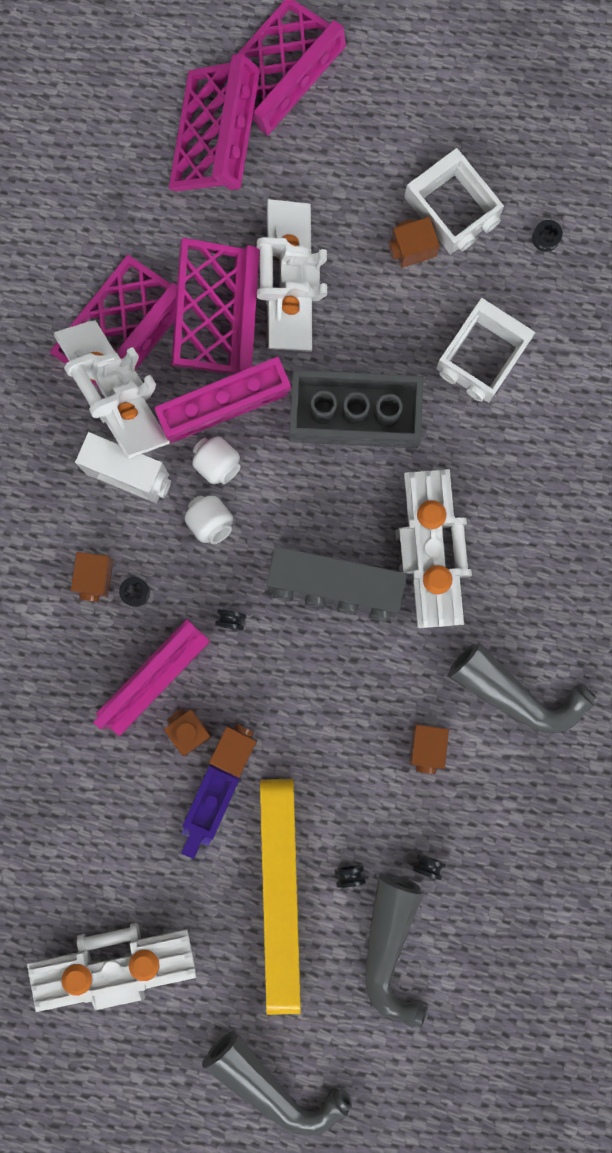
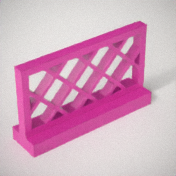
[212,0,346,136]
[169,53,260,191]
[171,237,260,376]
[49,255,188,391]
[154,357,291,444]
[93,619,211,736]

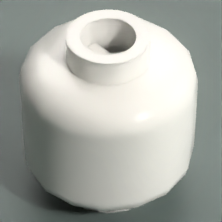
[192,436,241,485]
[185,496,233,544]

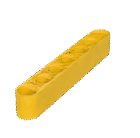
[260,778,301,1015]

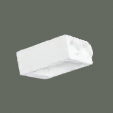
[404,148,504,255]
[436,298,536,403]
[75,432,171,504]

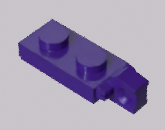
[181,764,240,859]

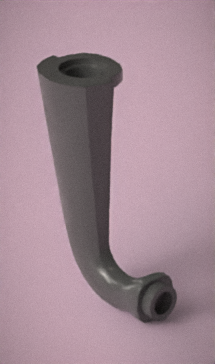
[447,642,596,733]
[366,874,428,1028]
[202,1031,352,1136]

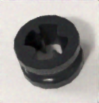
[532,220,563,252]
[119,577,150,607]
[215,609,246,631]
[413,854,446,880]
[334,865,366,888]

